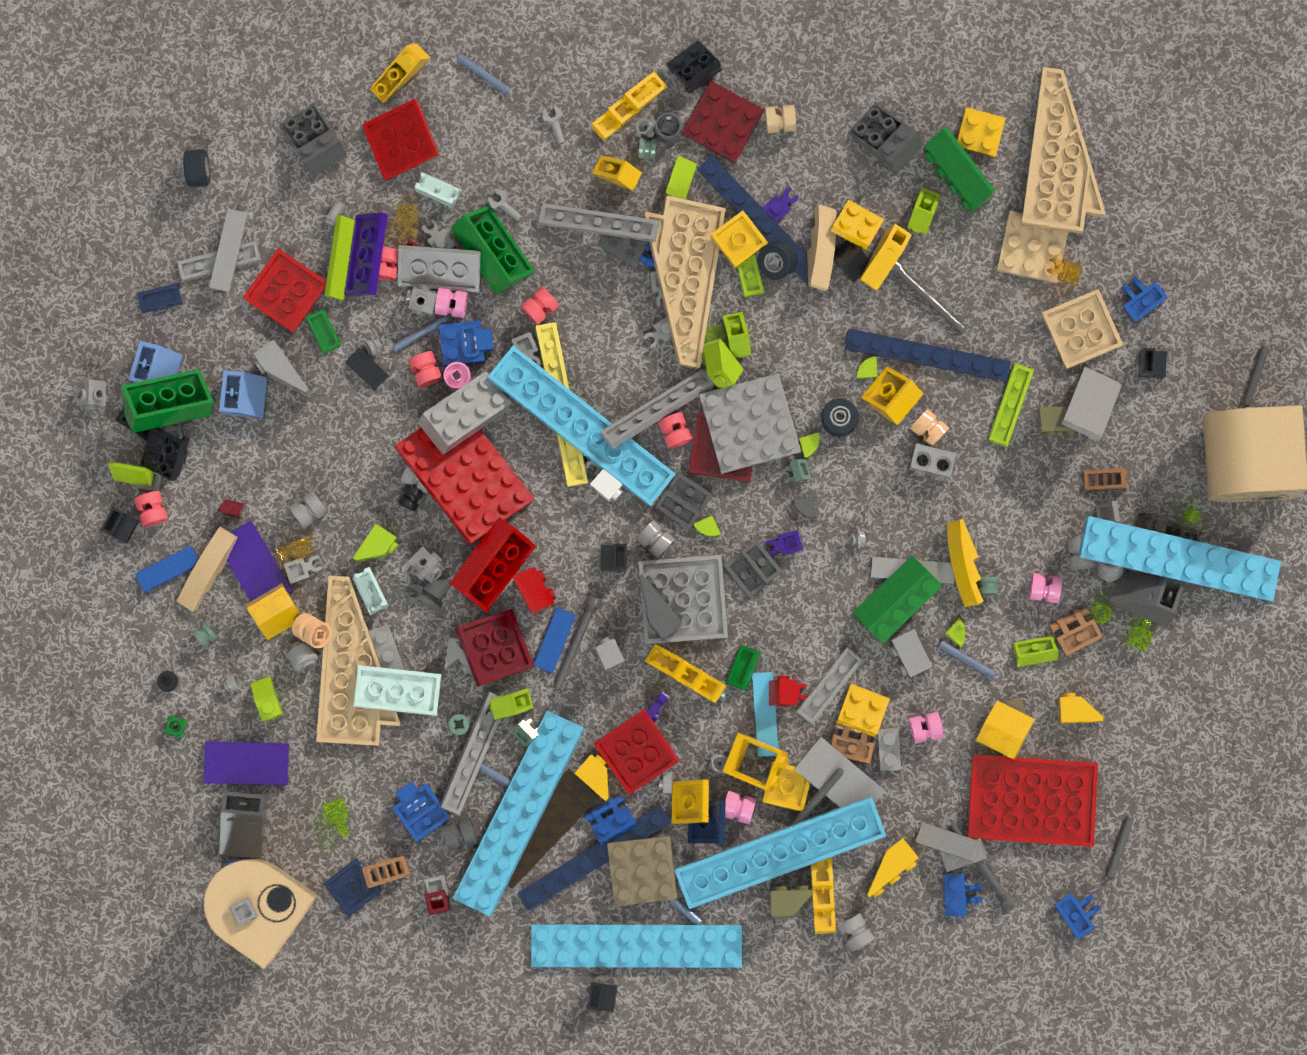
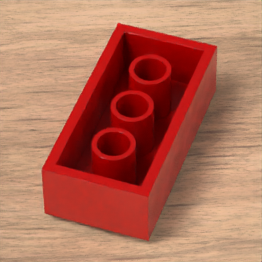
[449,517,536,613]

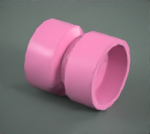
[435,288,468,319]
[444,362,472,392]
[1029,573,1062,603]
[909,712,944,744]
[725,790,757,824]

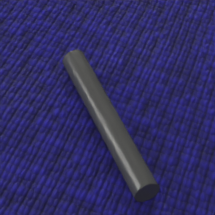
[1242,346,1269,407]
[1106,816,1134,879]

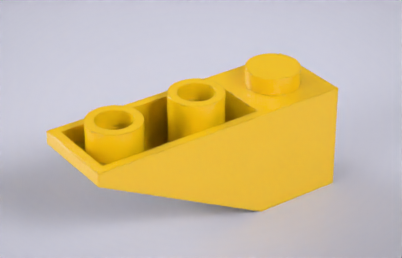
[370,43,430,103]
[860,224,912,291]
[867,838,918,898]

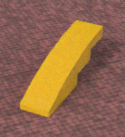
[590,72,667,141]
[947,519,983,607]
[645,644,726,703]
[810,857,836,934]

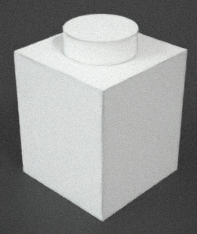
[590,469,623,502]

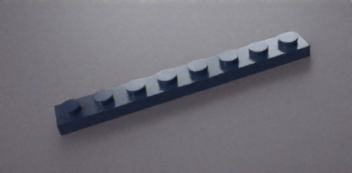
[697,155,810,287]
[845,329,1011,382]
[518,805,671,911]

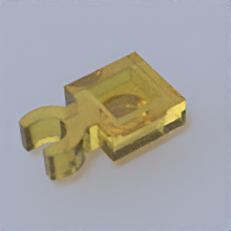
[395,204,419,241]
[1047,258,1083,286]
[276,537,313,561]

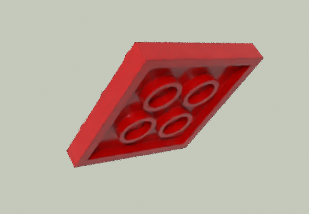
[362,98,440,181]
[243,248,327,334]
[593,709,680,795]

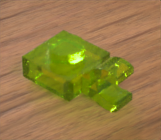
[1126,618,1154,652]
[322,798,350,837]

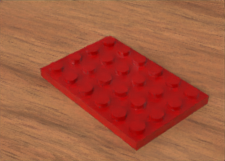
[394,428,534,545]
[967,754,1098,847]

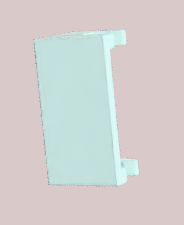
[414,172,461,208]
[352,567,389,615]

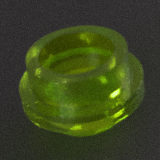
[1183,507,1203,525]
[1091,603,1112,624]

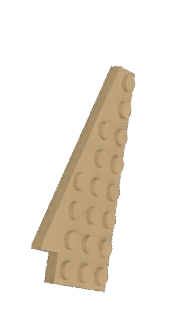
[1021,67,1105,234]
[643,196,726,369]
[316,576,401,746]

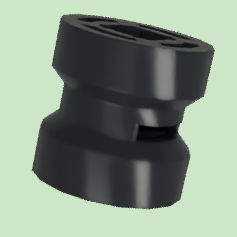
[398,484,424,512]

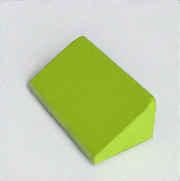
[665,156,697,200]
[108,461,154,487]
[1013,635,1058,667]

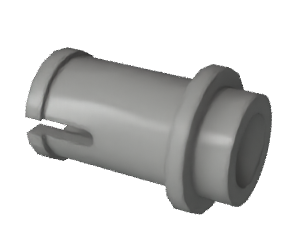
[323,200,346,228]

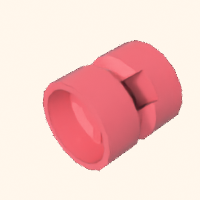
[378,247,398,281]
[520,287,559,325]
[408,351,443,388]
[657,412,693,449]
[134,491,168,527]

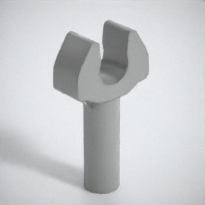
[542,105,565,145]
[488,189,522,223]

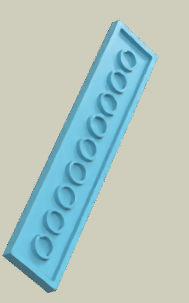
[487,345,675,507]
[1078,516,1281,602]
[453,711,585,917]
[674,796,886,909]
[531,925,742,968]

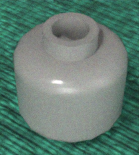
[287,641,318,673]

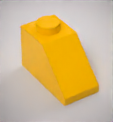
[592,155,642,191]
[1058,693,1103,724]
[575,754,609,801]

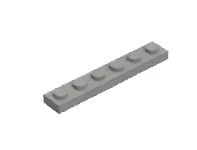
[538,203,660,242]
[600,369,715,449]
[439,692,500,816]

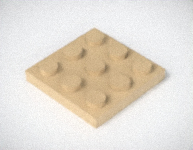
[997,211,1068,284]
[1041,289,1123,370]

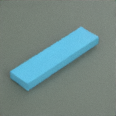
[752,672,778,757]

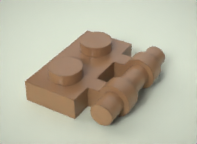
[1049,607,1103,657]
[831,720,875,764]

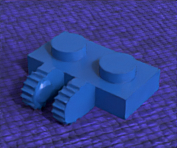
[1122,277,1168,323]
[943,873,983,917]
[1053,893,1102,940]

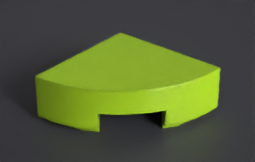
[856,357,877,379]
[799,432,819,459]
[693,516,721,537]
[945,618,966,648]

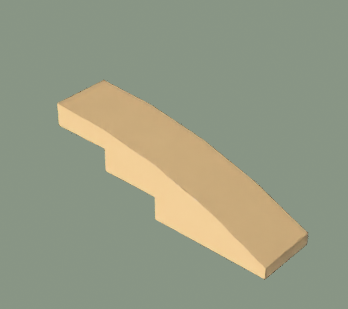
[807,205,836,291]
[176,527,238,612]

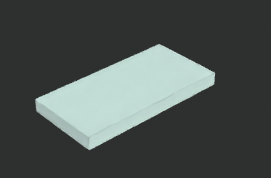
[353,665,441,716]

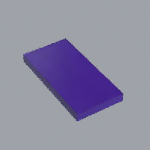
[344,213,388,296]
[227,520,294,601]
[203,741,289,786]

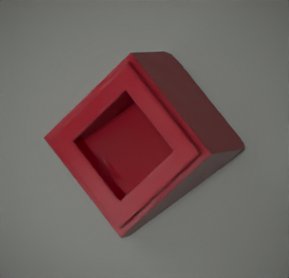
[219,499,244,518]
[425,890,450,915]

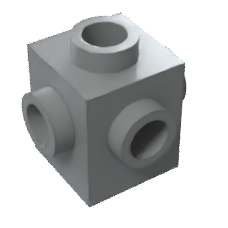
[406,284,437,315]
[75,379,107,411]
[408,546,446,583]

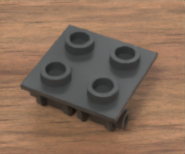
[599,211,649,267]

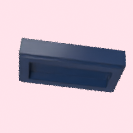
[138,283,183,313]

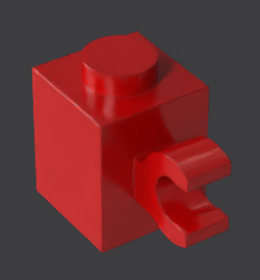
[769,676,807,707]

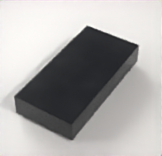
[345,347,389,391]

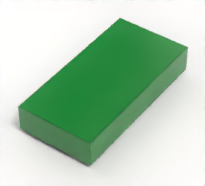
[305,308,342,354]
[726,645,761,691]

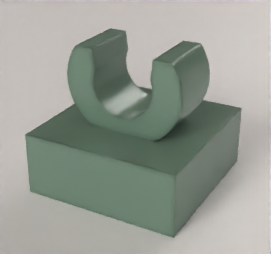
[785,459,812,482]
[512,719,539,748]

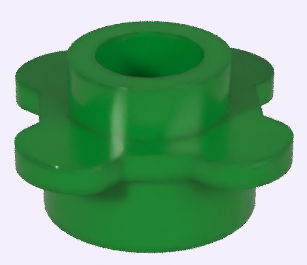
[164,715,188,739]

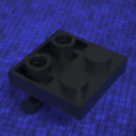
[666,40,722,94]
[141,427,190,481]

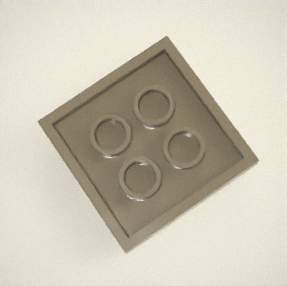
[607,836,677,906]

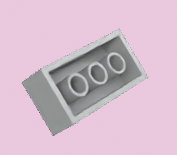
[417,371,511,455]

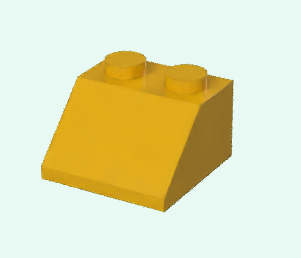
[861,367,923,425]
[246,583,301,640]
[976,700,1035,759]

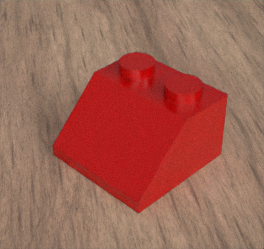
[512,567,557,617]

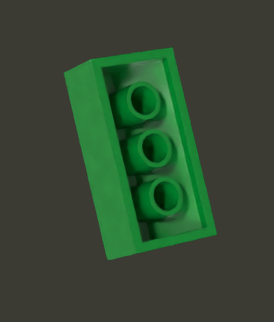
[923,126,996,214]
[451,205,535,295]
[121,369,214,433]
[852,555,942,644]

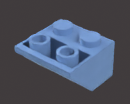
[128,341,183,383]
[219,370,268,418]

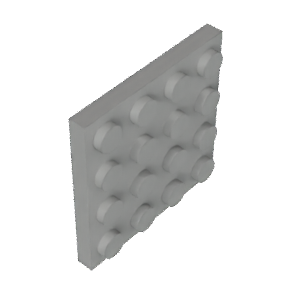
[699,373,801,474]
[639,555,728,644]

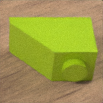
[907,188,941,234]
[722,312,752,358]
[704,339,744,389]
[353,524,398,562]
[250,676,284,723]
[489,688,533,720]

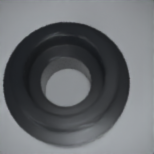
[157,671,178,692]

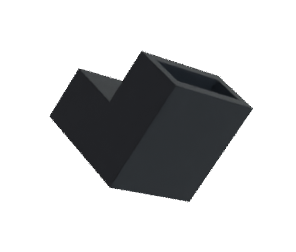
[833,240,869,283]
[1138,348,1167,379]
[100,507,139,544]
[601,544,627,572]
[587,982,618,1012]

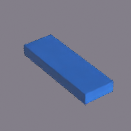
[135,546,199,593]
[534,608,576,673]

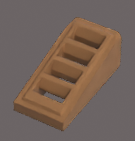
[1083,468,1127,491]
[361,855,410,889]

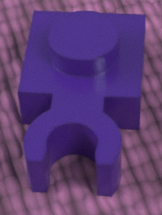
[762,187,799,223]
[765,530,804,556]
[647,692,669,723]

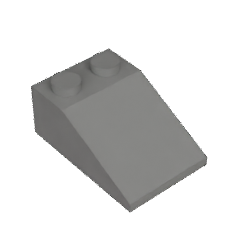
[253,339,313,399]

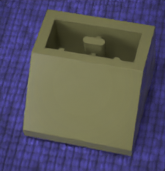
[1037,407,1078,436]
[769,886,813,917]

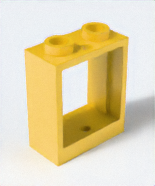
[722,733,788,792]

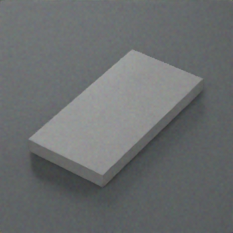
[398,245,481,292]
[1062,367,1122,441]
[794,737,885,807]

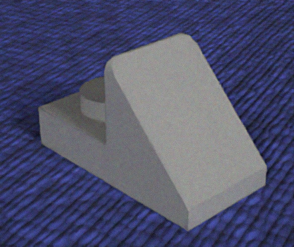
[445,637,473,676]

